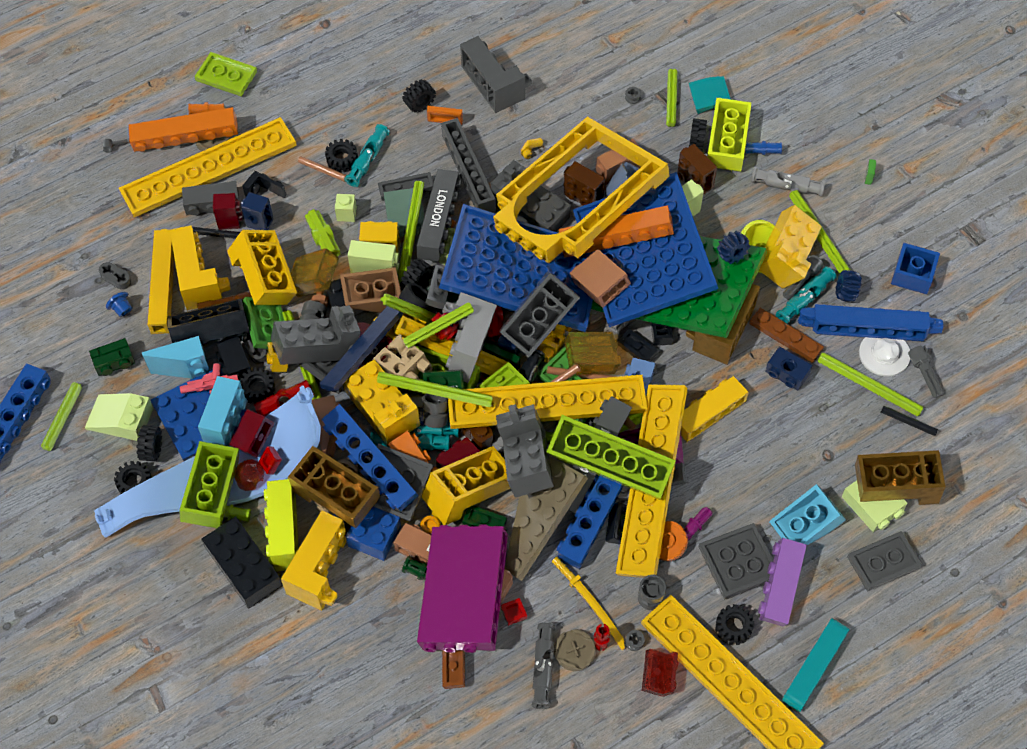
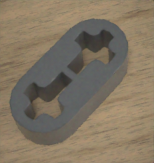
[99,262,131,289]
[242,331,267,364]

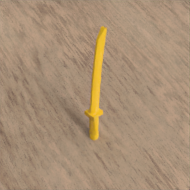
[552,556,625,650]

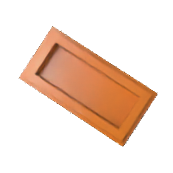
[427,106,463,125]

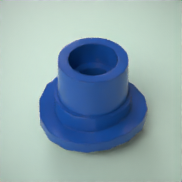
[106,292,133,317]

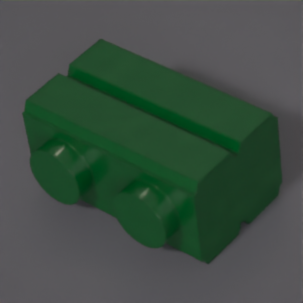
[89,338,135,376]

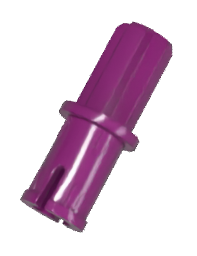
[684,507,713,541]

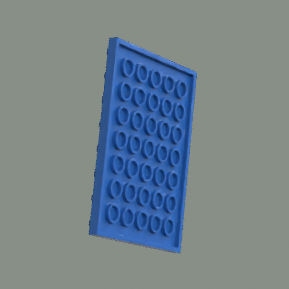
[573,172,718,328]
[439,204,593,332]

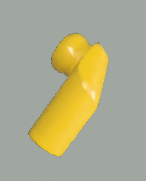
[521,138,543,159]

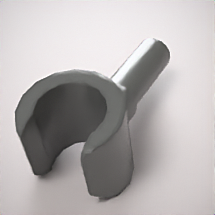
[103,139,128,153]

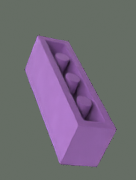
[758,538,807,627]

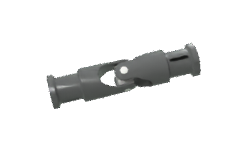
[532,622,555,709]

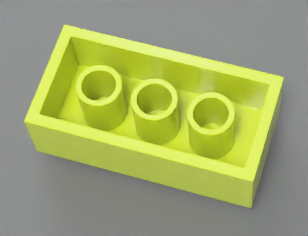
[707,98,752,172]
[264,479,299,572]

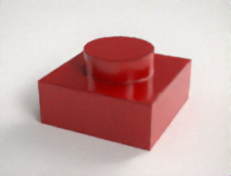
[259,446,282,475]
[501,598,527,626]

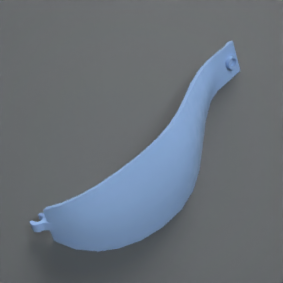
[94,385,321,538]

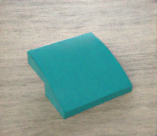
[689,76,731,114]

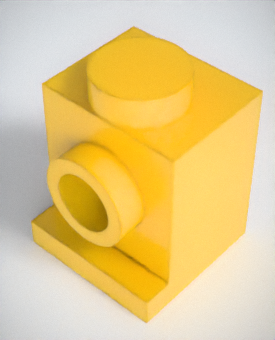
[267,342,288,372]

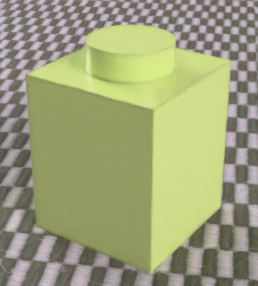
[335,194,357,222]

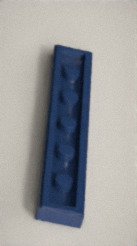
[319,306,404,392]

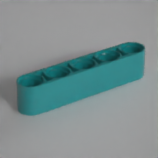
[782,618,850,712]

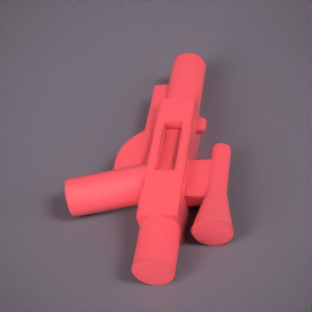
[180,363,239,394]

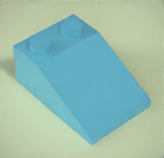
[142,336,210,379]
[769,484,846,545]

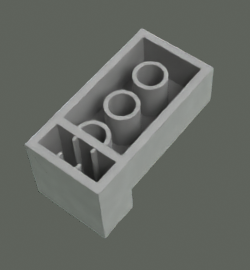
[442,292,497,383]

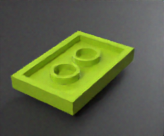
[194,52,257,97]

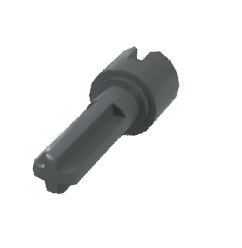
[783,255,824,300]
[908,345,943,398]

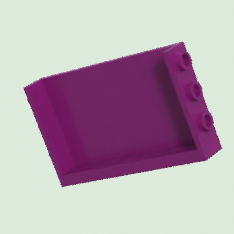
[417,525,508,653]

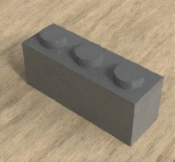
[182,181,240,216]

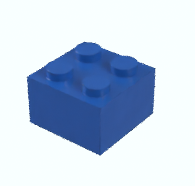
[891,243,940,294]
[346,507,401,561]

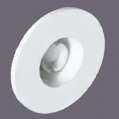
[859,337,910,377]

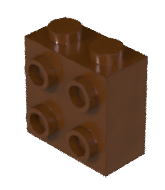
[677,144,717,195]
[563,161,605,206]

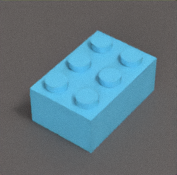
[198,376,247,446]

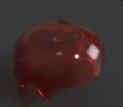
[234,459,265,491]

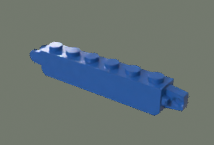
[798,304,943,341]

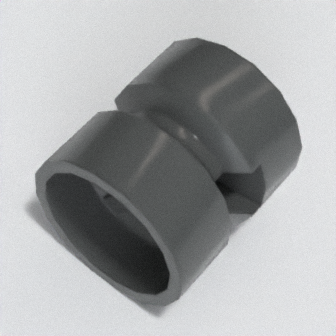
[299,301,327,320]
[423,394,449,428]
[638,575,666,610]

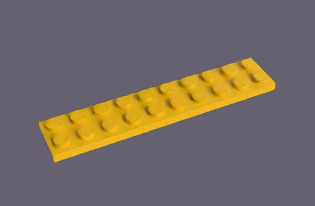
[119,117,297,218]
[448,375,647,429]
[615,384,688,578]
[641,594,824,749]

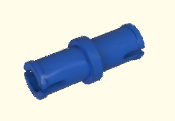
[746,141,782,155]

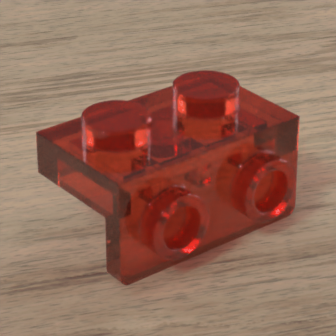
[641,649,679,697]

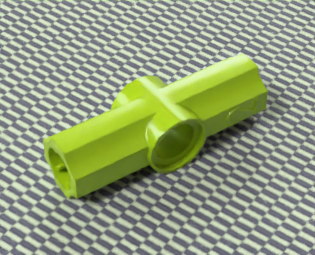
[305,209,341,260]

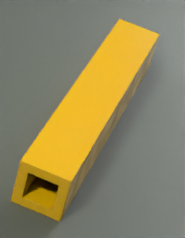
[147,229,175,334]

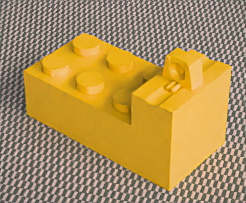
[759,205,822,289]
[170,225,231,311]
[227,230,297,305]
[343,359,420,446]
[422,446,510,525]
[281,510,347,611]

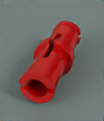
[594,624,610,651]

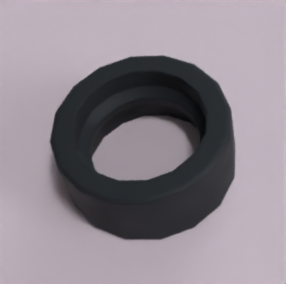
[399,283,434,312]

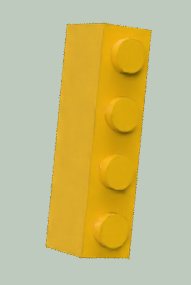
[681,376,749,442]

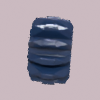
[717,231,751,264]
[835,270,862,302]

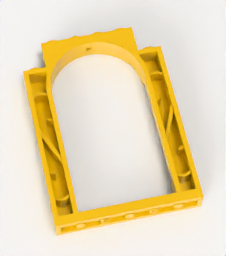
[493,116,670,263]

